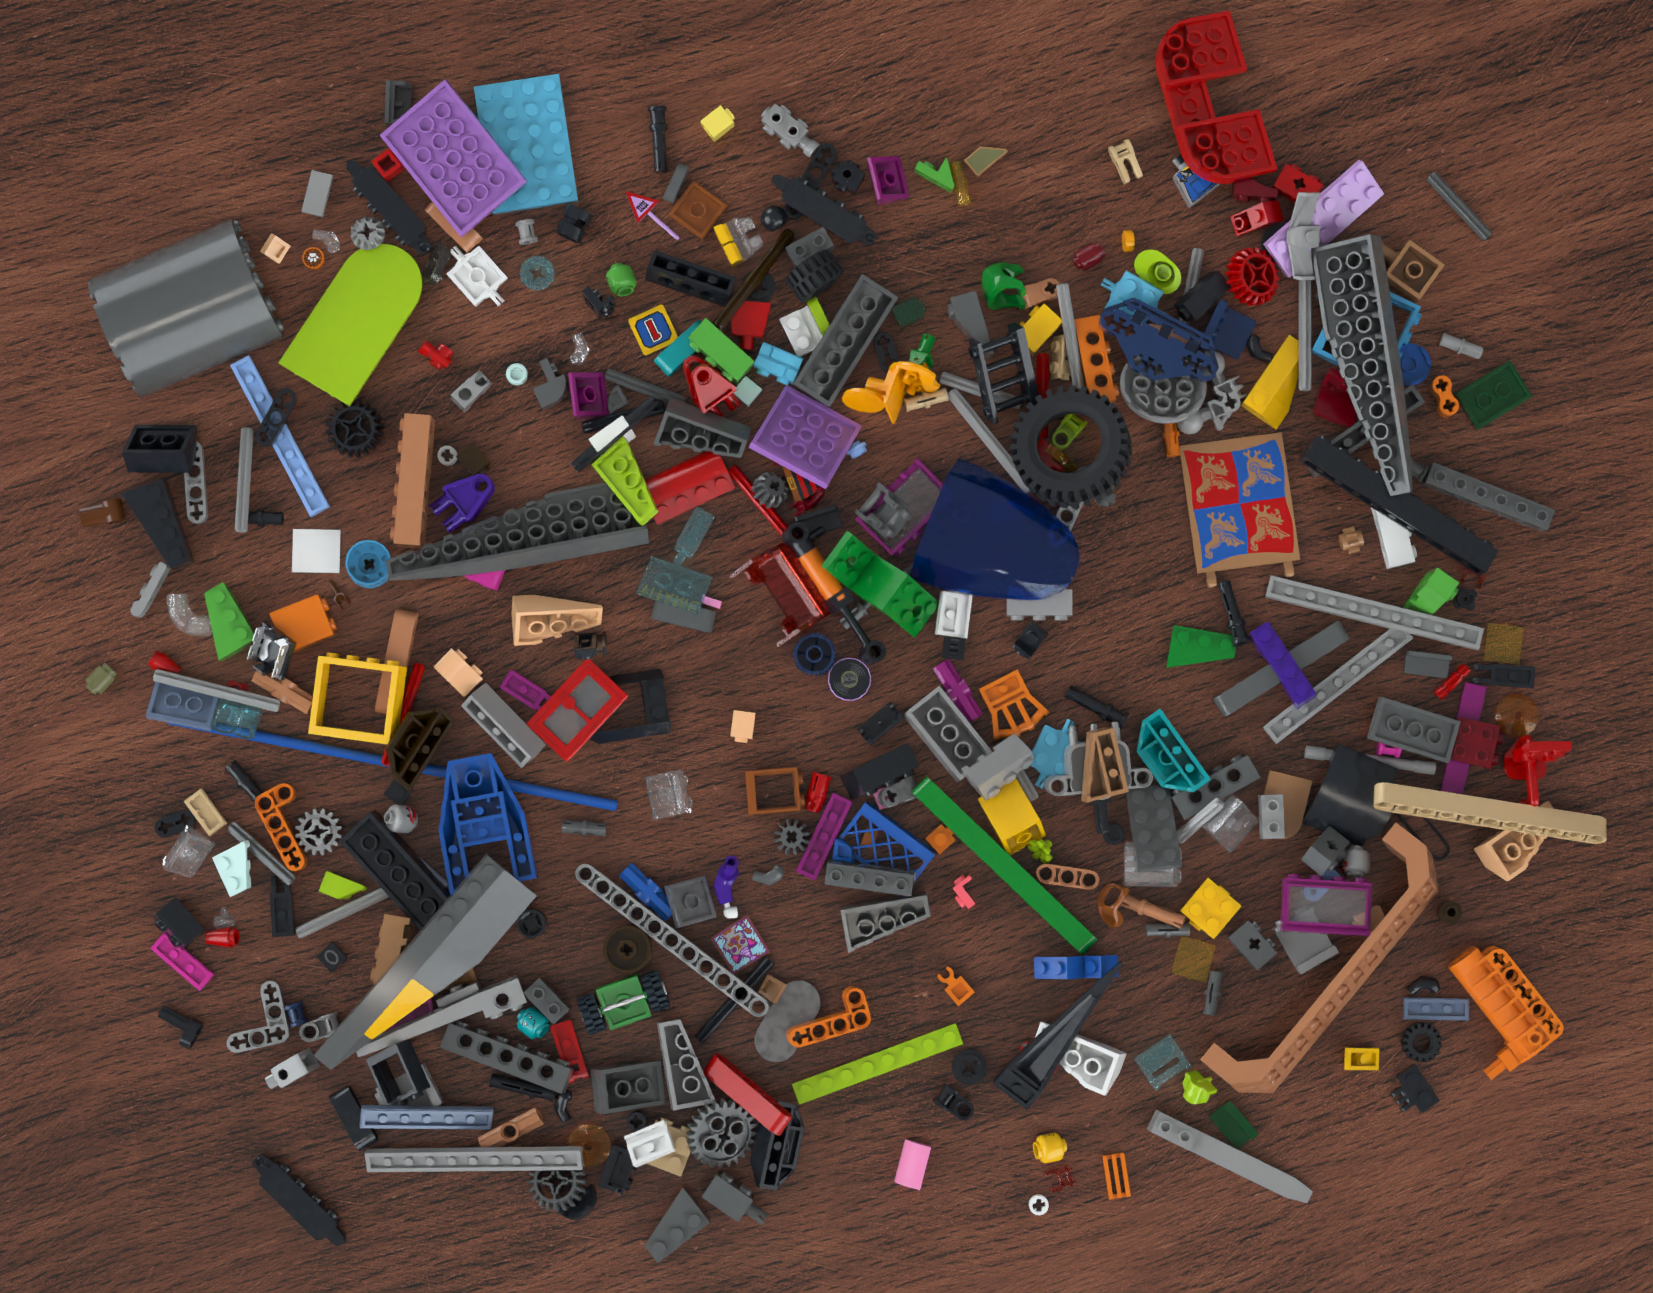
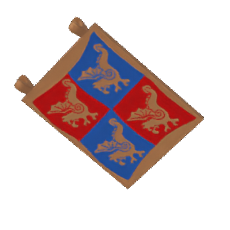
[1179,432,1300,588]

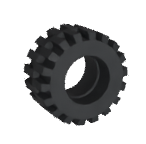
[785,249,844,302]

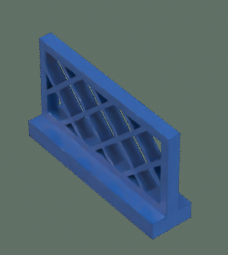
[839,800,936,881]

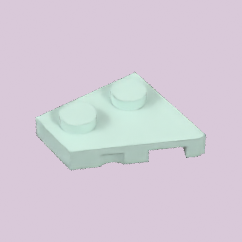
[212,840,251,897]

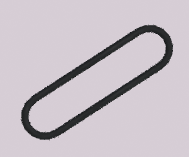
[1396,813,1450,861]

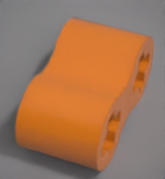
[1429,375,1459,418]

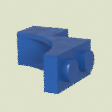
[1034,955,1119,979]

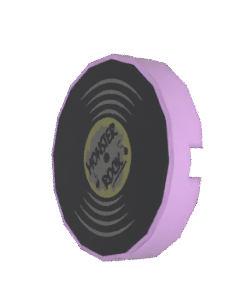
[828,658,871,701]

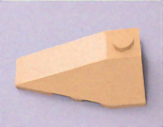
[511,595,603,646]
[1473,801,1553,881]

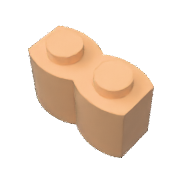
[434,648,483,698]

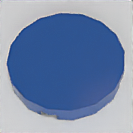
[1399,343,1431,386]

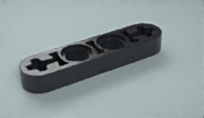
[785,144,836,220]

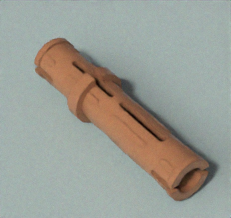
[1120,894,1186,929]

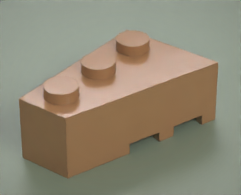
[370,914,413,984]

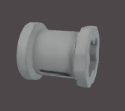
[515,219,538,245]

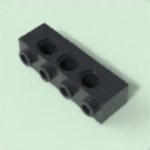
[645,250,736,307]

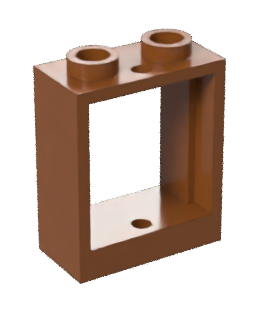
[745,767,805,815]

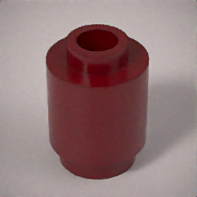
[1072,242,1106,272]

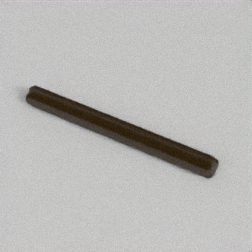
[713,229,794,331]

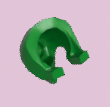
[981,262,1027,310]

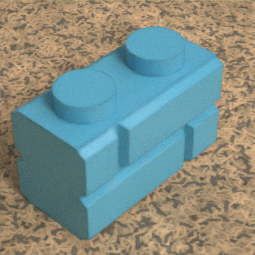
[754,342,804,386]

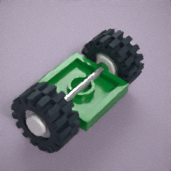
[577,970,671,1035]

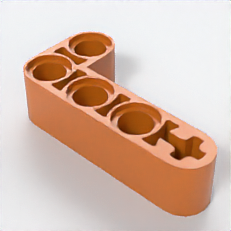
[255,783,308,871]
[786,986,871,1048]

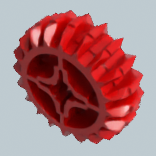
[1224,247,1280,306]

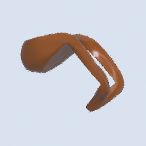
[1097,883,1130,928]

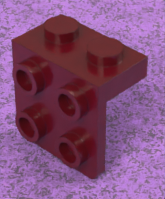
[1313,367,1357,428]
[1450,717,1505,771]

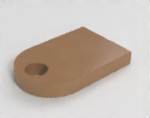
[1258,770,1312,840]

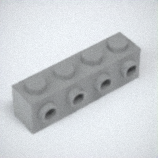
[461,683,546,768]

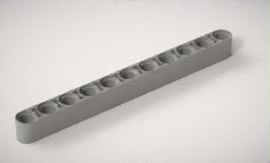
[575,864,770,1017]

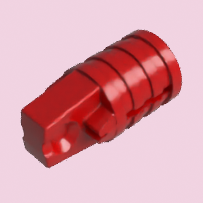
[805,772,831,813]

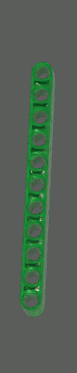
[912,776,1097,956]

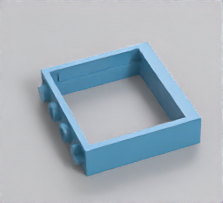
[1312,292,1422,367]

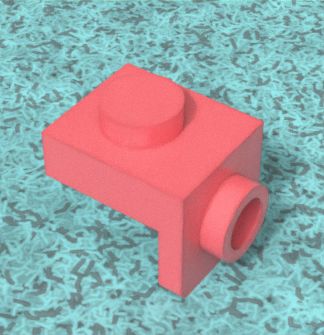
[952,874,975,909]

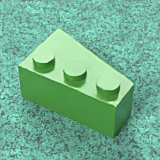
[688,318,754,385]
[1402,568,1459,615]
[204,582,258,662]

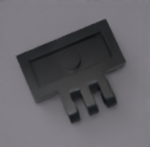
[1390,1064,1439,1113]

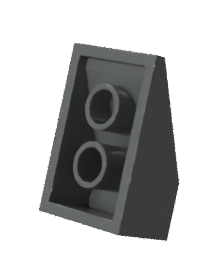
[947,291,994,360]
[591,1060,665,1114]

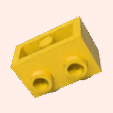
[1019,304,1062,355]

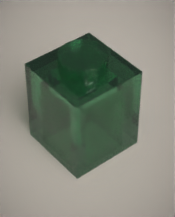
[891,297,926,330]

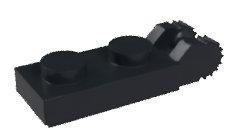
[1472,664,1535,689]
[270,876,295,937]

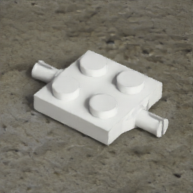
[447,246,508,307]

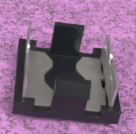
[247,621,296,681]

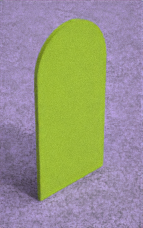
[279,244,422,407]

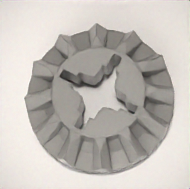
[350,216,385,250]

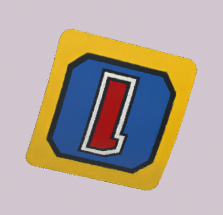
[628,305,678,355]

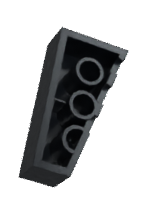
[121,479,195,570]

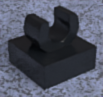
[942,636,966,660]

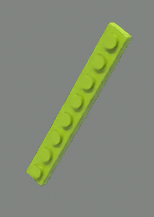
[792,1023,963,1105]

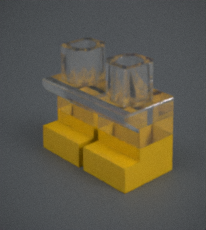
[714,216,764,267]

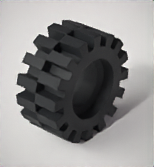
[1400,1022,1443,1062]

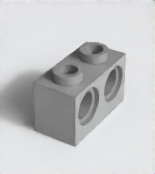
[1258,794,1285,839]

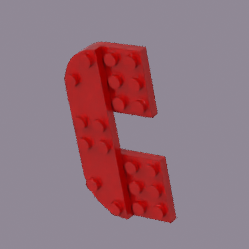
[1155,10,1277,184]

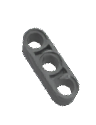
[651,598,717,633]

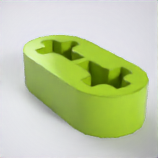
[806,296,829,336]

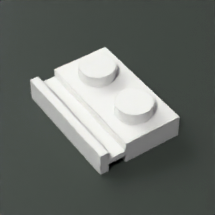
[779,306,822,357]
[935,591,972,639]
[624,1120,676,1167]

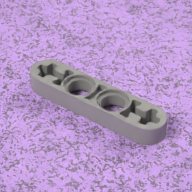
[184,441,208,524]

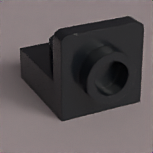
[1012,620,1049,659]

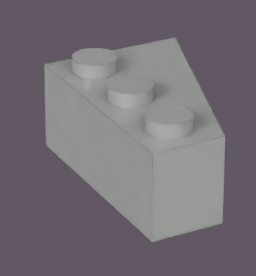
[962,733,1035,801]

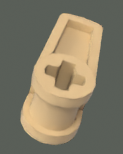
[1108,139,1143,185]

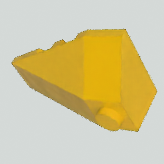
[1240,335,1299,430]

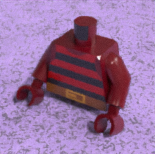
[773,462,836,517]

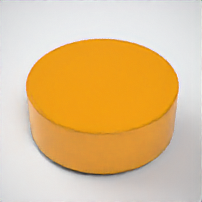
[1122,230,1135,252]

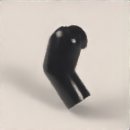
[1246,335,1273,363]
[1406,976,1440,996]
[554,1090,572,1124]

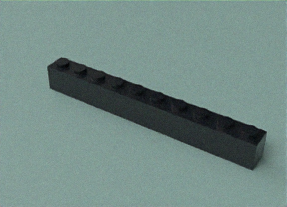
[1298,435,1498,576]

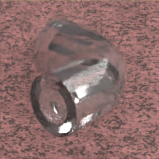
[166,594,213,637]

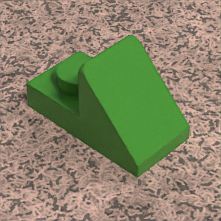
[914,157,954,194]

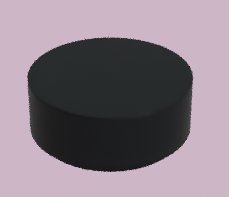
[1103,823,1125,845]

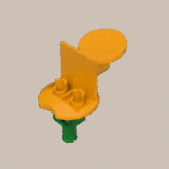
[842,334,940,424]

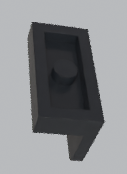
[795,505,843,533]

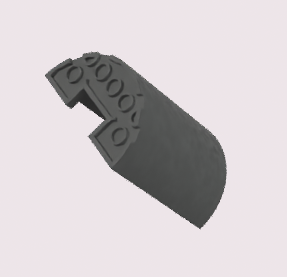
[88,218,285,398]

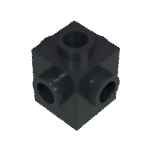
[831,160,865,195]

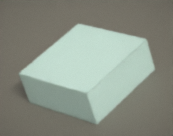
[734,376,763,407]

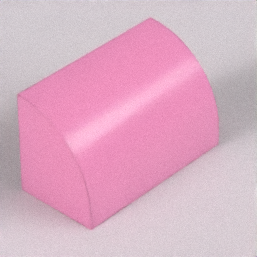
[894,1139,931,1190]

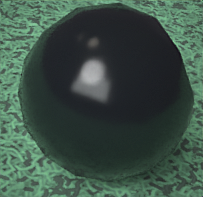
[761,205,788,232]

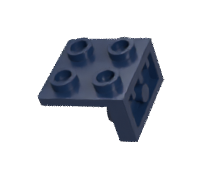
[1203,299,1256,360]

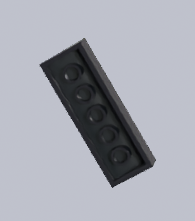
[339,810,450,930]

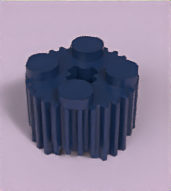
[793,632,836,677]

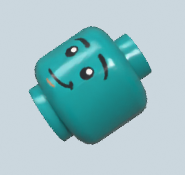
[517,1007,550,1039]

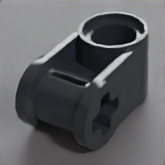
[932,1083,974,1120]

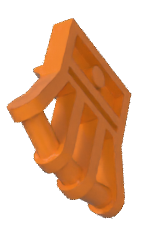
[978,669,1050,741]

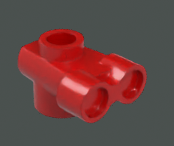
[417,340,454,370]

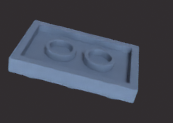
[146,682,220,731]

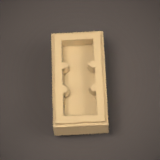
[184,788,228,836]

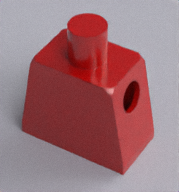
[731,301,771,351]

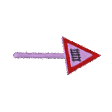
[625,191,679,240]

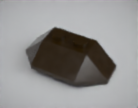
[385,707,456,792]

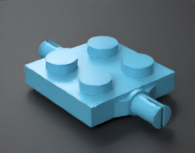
[1100,270,1168,324]
[1030,719,1080,789]

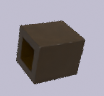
[456,443,491,476]

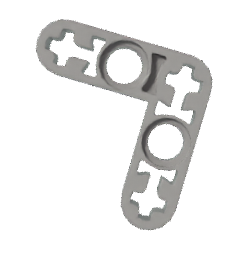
[227,981,290,1053]

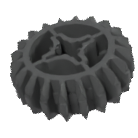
[527,1170,587,1212]

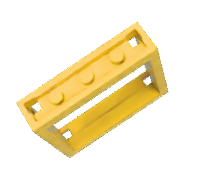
[308,652,407,744]

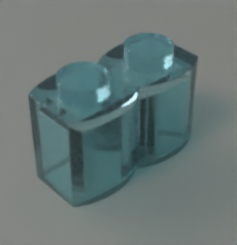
[212,699,262,739]

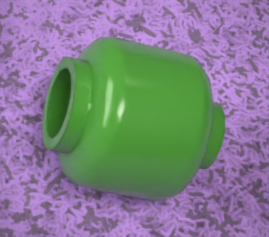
[606,263,637,297]

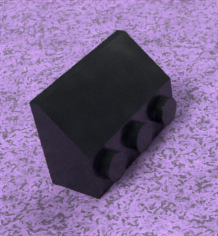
[122,425,197,473]

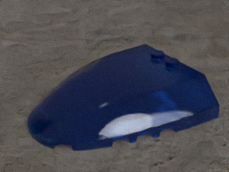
[910,458,1080,601]

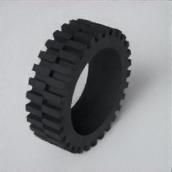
[1010,385,1133,509]

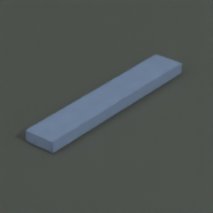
[359,1105,494,1130]

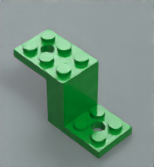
[822,531,939,638]

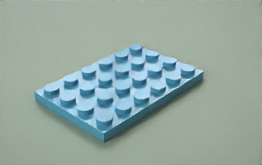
[474,74,578,215]

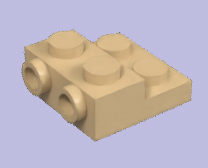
[646,1118,691,1177]

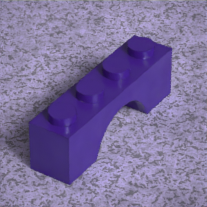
[1249,622,1316,709]

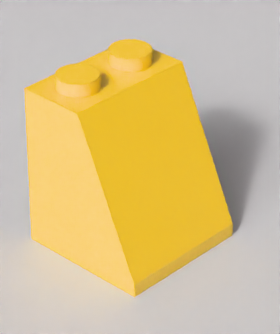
[978,778,1046,855]

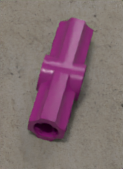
[933,659,983,722]

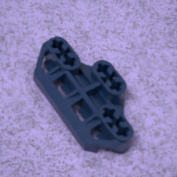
[1099,298,1219,382]

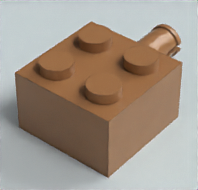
[1382,240,1445,304]

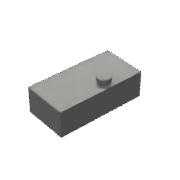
[903,686,993,783]

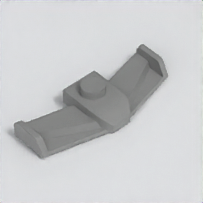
[1286,192,1321,280]

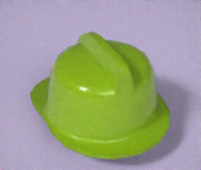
[1134,249,1182,294]

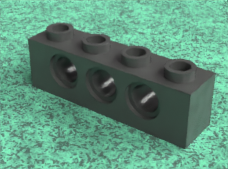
[1171,754,1261,820]
[825,859,916,896]

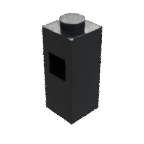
[1174,271,1231,322]

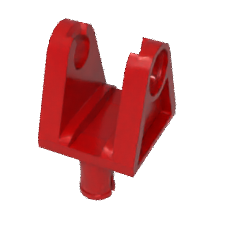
[683,355,741,417]

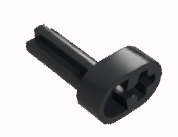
[158,1006,204,1050]

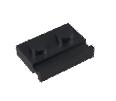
[574,631,607,660]

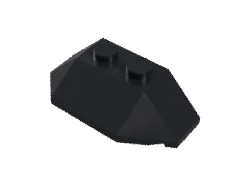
[750,1100,805,1190]

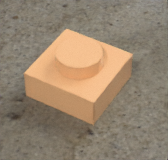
[260,233,290,264]

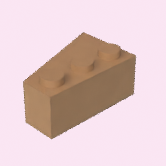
[1081,726,1129,803]

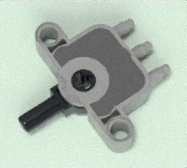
[1044,722,1153,833]

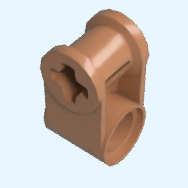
[1018,278,1060,310]

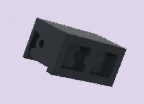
[154,897,205,951]
[598,1143,638,1195]

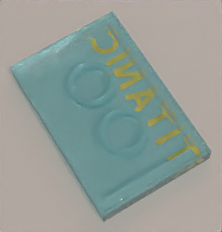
[636,556,713,615]

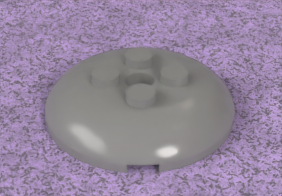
[1120,356,1207,424]

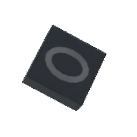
[316,942,348,973]

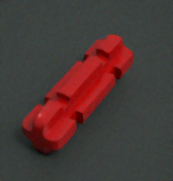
[1434,664,1471,700]

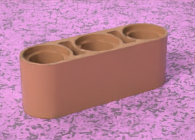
[424,202,483,254]
[1035,864,1099,890]

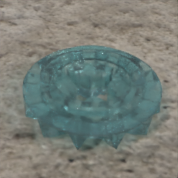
[520,256,555,291]

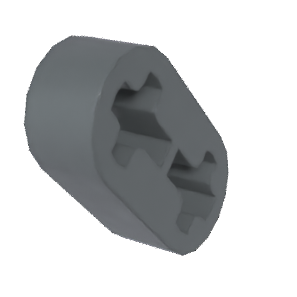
[663,162,690,204]

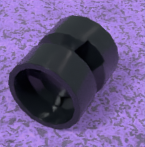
[555,204,593,244]
[517,909,547,938]

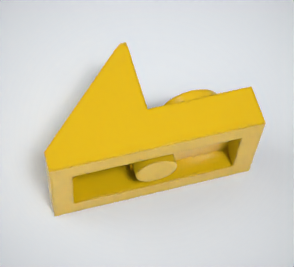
[1344,1046,1379,1070]

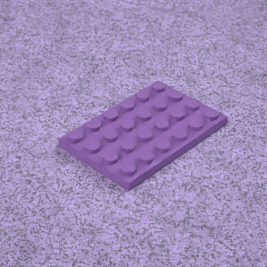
[380,80,528,237]

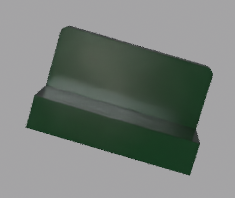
[1209,1100,1259,1149]

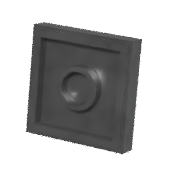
[664,875,717,929]

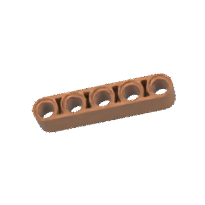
[375,608,418,714]

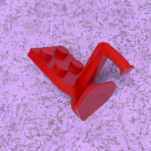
[1503,735,1572,807]

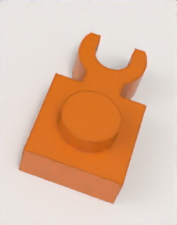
[925,824,955,855]
[937,966,975,1006]

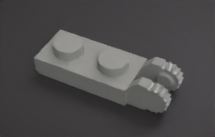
[130,562,171,618]

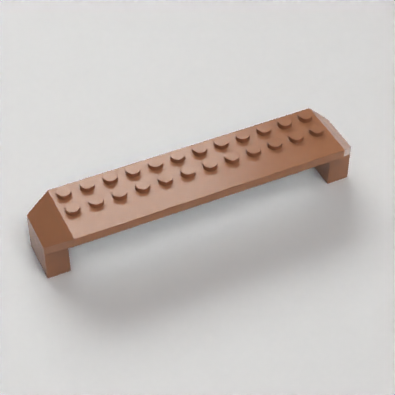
[1200,823,1439,1093]

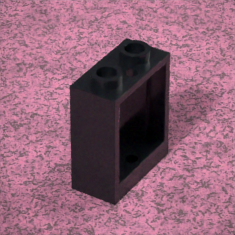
[366,1039,430,1106]

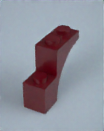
[1232,177,1278,203]

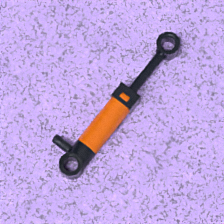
[782,522,886,665]

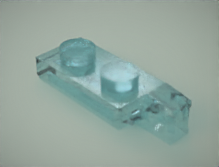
[673,506,715,566]

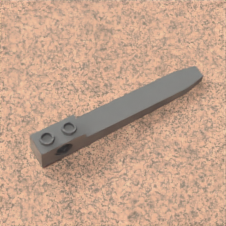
[356,975,527,1057]
[1147,1110,1313,1203]

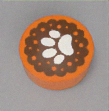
[302,247,325,270]

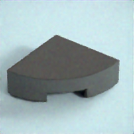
[608,384,630,414]

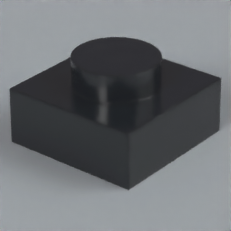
[384,780,415,805]

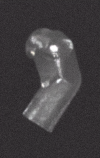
[312,229,340,253]
[570,333,589,365]

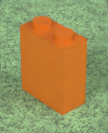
[269,594,338,652]

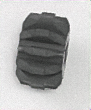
[751,471,790,509]
[774,819,810,855]

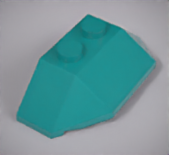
[1136,709,1211,792]

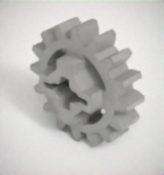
[295,809,343,855]

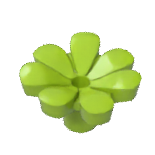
[1028,839,1052,864]

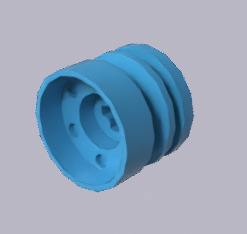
[345,540,391,589]

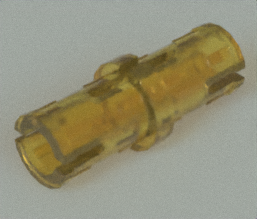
[949,161,972,206]

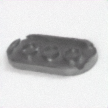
[754,981,820,1062]

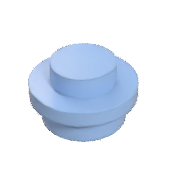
[847,441,867,459]

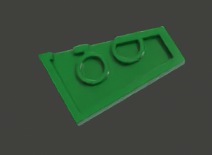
[1166,625,1236,668]

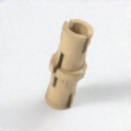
[903,388,949,412]

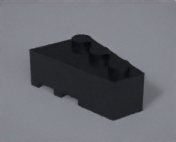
[840,743,919,800]

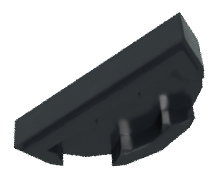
[559,1184,597,1220]

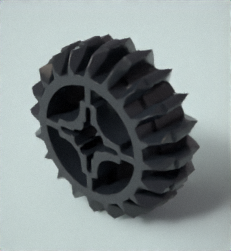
[325,400,384,458]

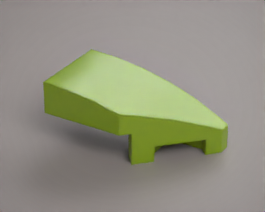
[319,871,367,900]

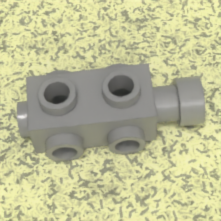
[761,104,820,158]

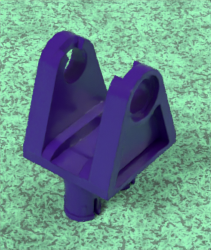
[429,474,495,533]

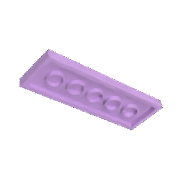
[1264,160,1384,278]

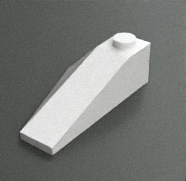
[1035,1022,1127,1096]

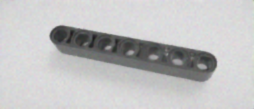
[1213,620,1350,717]

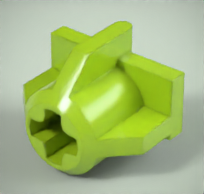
[1183,1070,1218,1105]

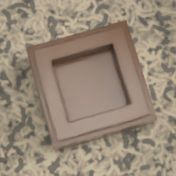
[757,974,787,1004]

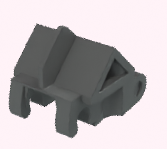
[855,482,912,539]

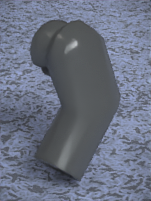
[752,865,784,885]

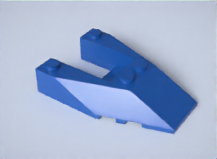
[438,753,538,895]

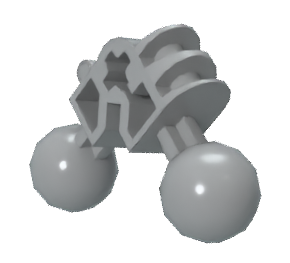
[1177,351,1248,435]

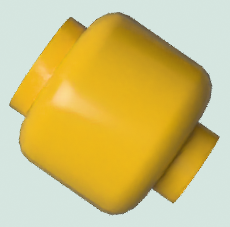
[1033,1133,1067,1163]

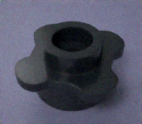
[1453,587,1477,611]

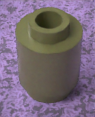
[85,662,117,695]

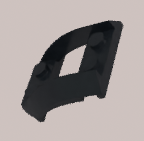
[574,669,671,744]

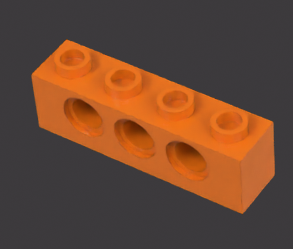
[1074,315,1119,403]

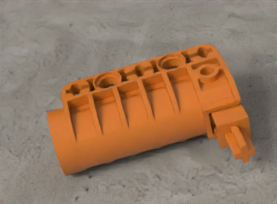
[1448,945,1564,1080]

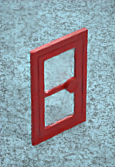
[526,659,629,763]

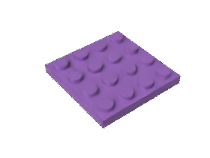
[749,385,862,489]

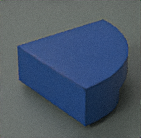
[833,838,855,863]

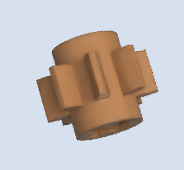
[1338,526,1364,554]

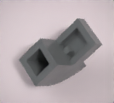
[533,358,568,411]

